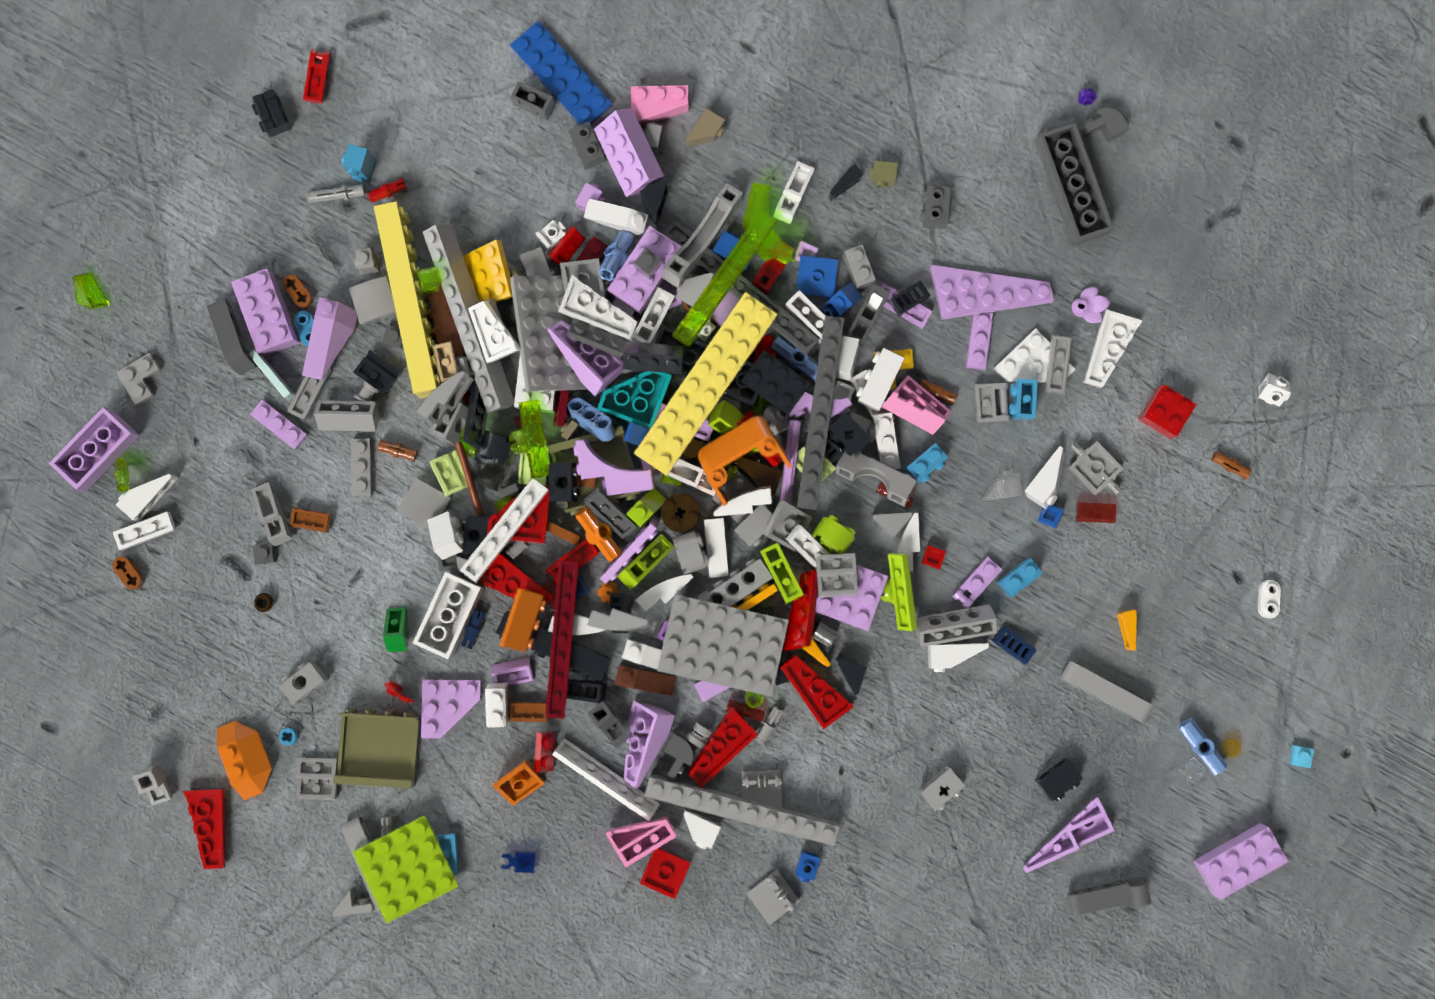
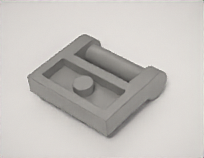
[974,383,1011,423]

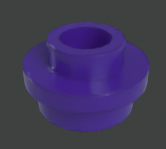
[1078,88,1097,106]

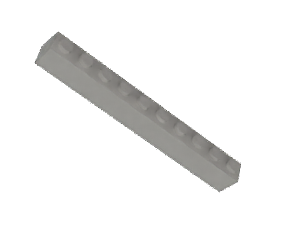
[423,224,514,413]
[645,773,839,846]

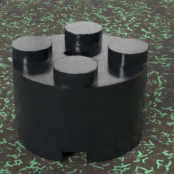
[476,430,520,466]

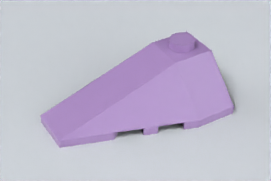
[302,297,358,380]
[548,320,624,396]
[624,700,675,788]

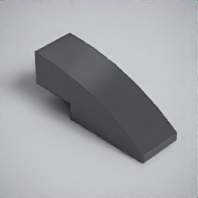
[846,284,891,347]

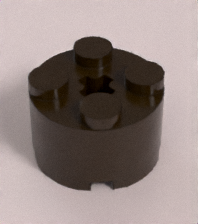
[661,494,700,533]

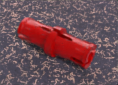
[367,178,407,203]

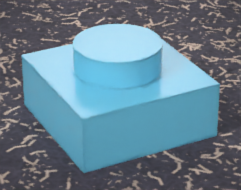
[1289,745,1314,768]

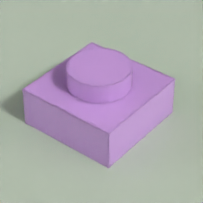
[793,240,818,261]

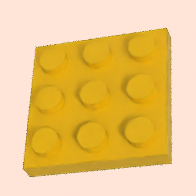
[463,240,513,304]

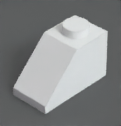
[684,808,721,849]

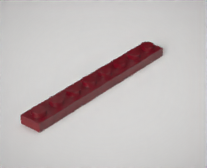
[545,561,579,719]

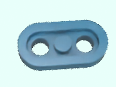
[294,311,314,347]

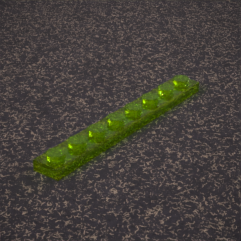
[672,211,777,347]

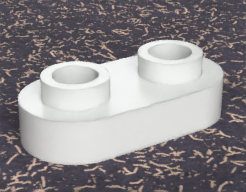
[1258,580,1281,618]

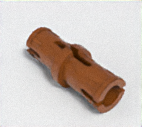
[920,379,958,405]
[377,439,418,462]
[1211,450,1252,480]

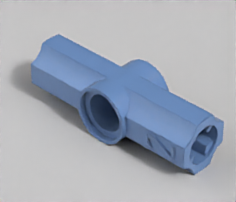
[599,230,634,281]
[770,335,818,382]
[1178,718,1228,775]

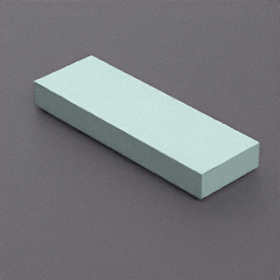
[249,350,295,400]

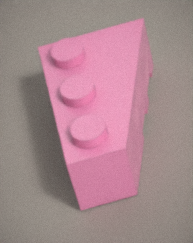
[882,375,952,435]

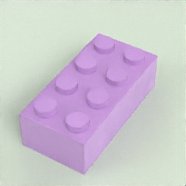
[594,108,664,198]
[607,226,682,315]
[231,269,299,356]
[49,407,140,491]
[1193,823,1288,900]

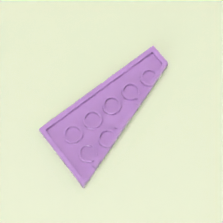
[930,265,1054,320]

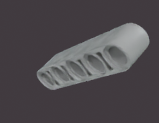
[1061,661,1154,723]
[341,816,381,913]

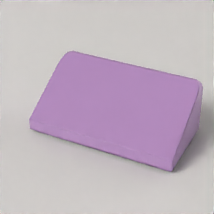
[492,658,534,686]

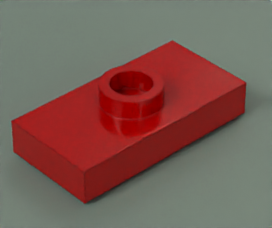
[548,226,586,267]

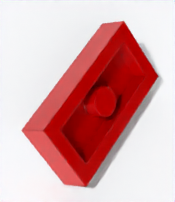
[534,731,555,772]

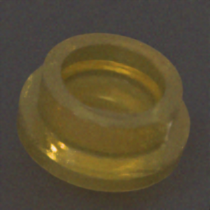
[1221,738,1242,758]

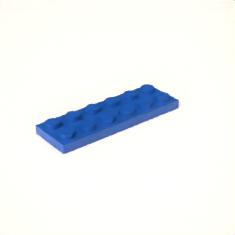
[510,21,612,125]

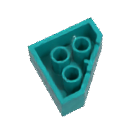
[597,371,672,429]

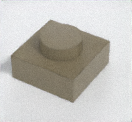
[561,420,580,441]

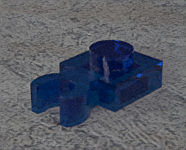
[501,851,536,873]

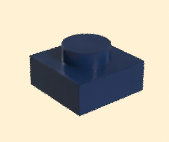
[576,576,591,600]

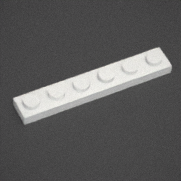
[460,478,549,583]
[553,738,660,821]

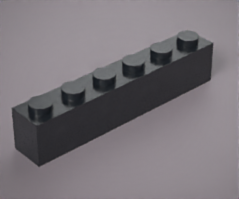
[496,611,612,682]

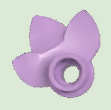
[1071,287,1111,323]

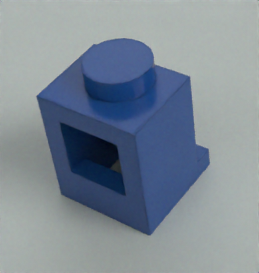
[795,850,821,883]

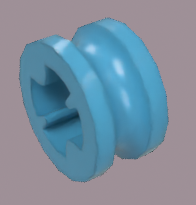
[279,728,299,746]

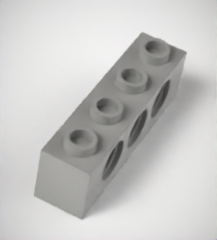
[697,558,773,607]
[915,604,997,647]

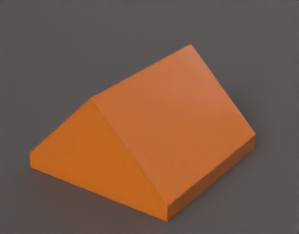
[492,759,545,806]

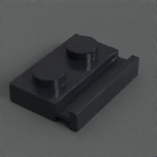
[353,350,401,395]

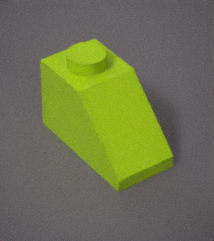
[627,488,666,528]

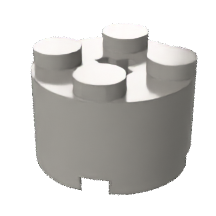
[672,531,709,575]

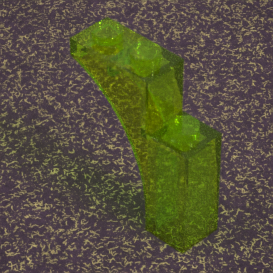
[742,182,796,263]

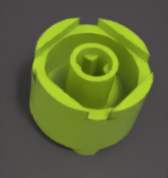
[811,515,856,555]

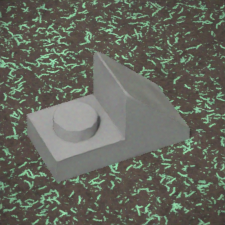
[333,887,376,917]

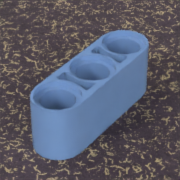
[568,398,615,441]

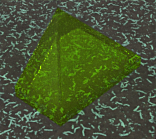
[72,272,109,310]

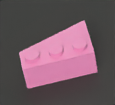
[631,85,689,127]
[606,816,677,867]

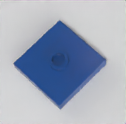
[796,255,838,298]

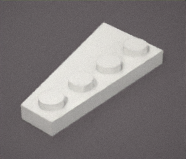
[558,275,637,341]
[1083,309,1143,388]

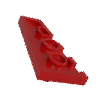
[478,552,554,612]
[782,570,818,651]
[779,655,854,729]
[687,706,758,788]
[183,789,226,869]

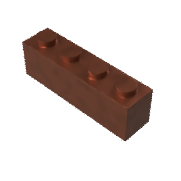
[424,281,467,357]

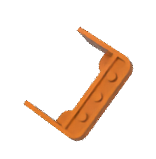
[698,415,792,506]

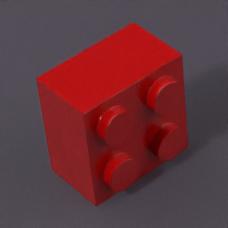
[1138,384,1197,439]

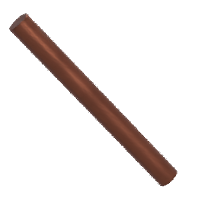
[455,441,484,516]

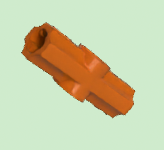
[575,506,622,562]

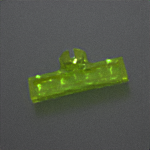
[509,399,550,479]

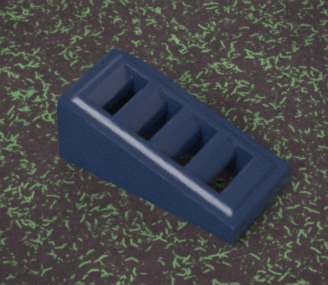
[992,626,1037,665]

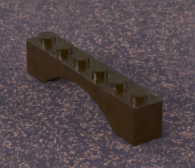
[680,438,783,495]

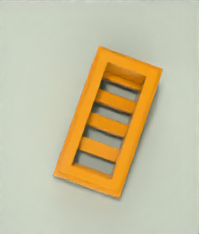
[1117,609,1137,651]
[803,638,831,667]

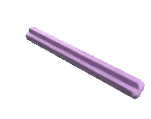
[780,420,800,505]

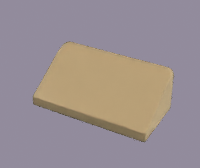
[432,341,458,384]

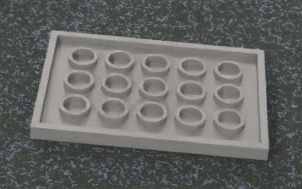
[510,276,587,392]
[657,594,789,697]

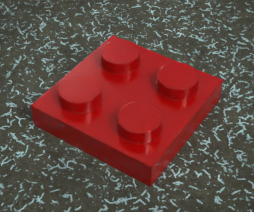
[639,847,691,899]

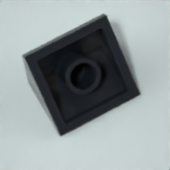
[640,179,669,226]

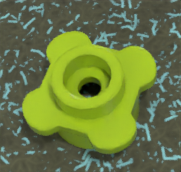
[723,463,738,482]

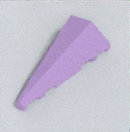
[1023,797,1115,873]

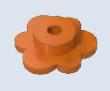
[597,582,620,603]

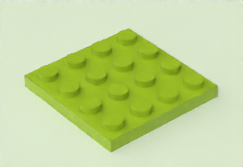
[353,815,459,924]

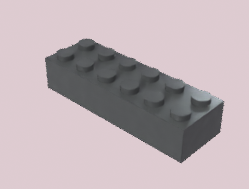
[1035,122,1114,247]

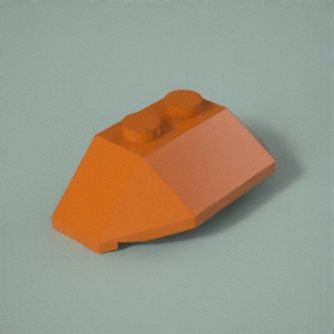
[217,721,272,800]

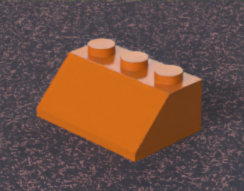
[499,589,547,652]

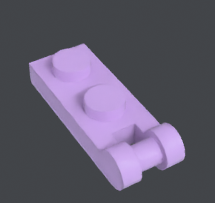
[952,557,1002,609]

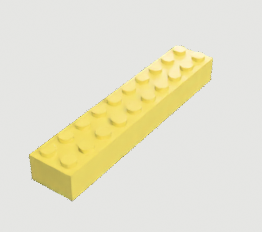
[374,202,441,399]
[634,292,777,476]

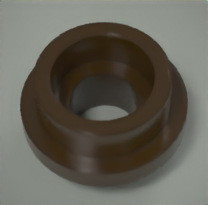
[254,593,274,612]

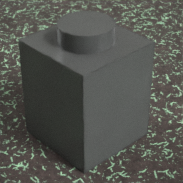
[634,248,662,280]

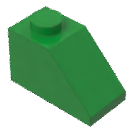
[383,607,409,652]

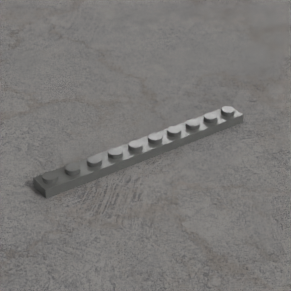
[663,221,820,356]
[797,316,844,510]

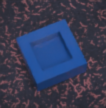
[1038,505,1064,529]

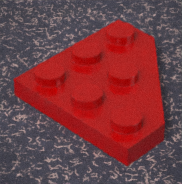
[487,485,550,544]

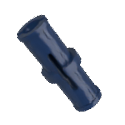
[461,609,486,649]

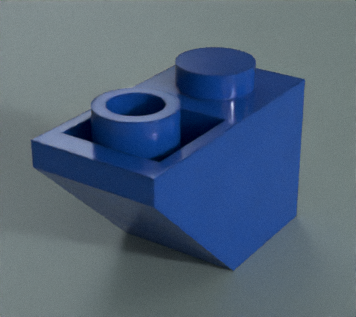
[819,283,863,318]

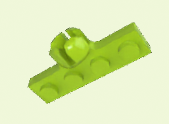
[880,553,917,631]

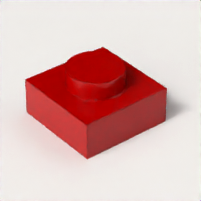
[921,545,946,570]

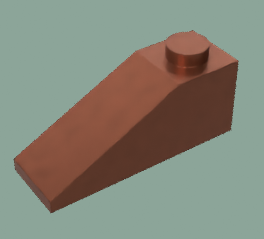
[615,664,676,696]

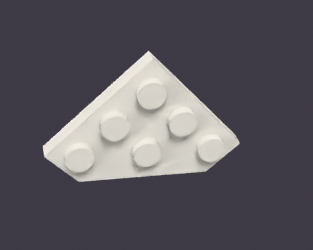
[994,329,1076,383]

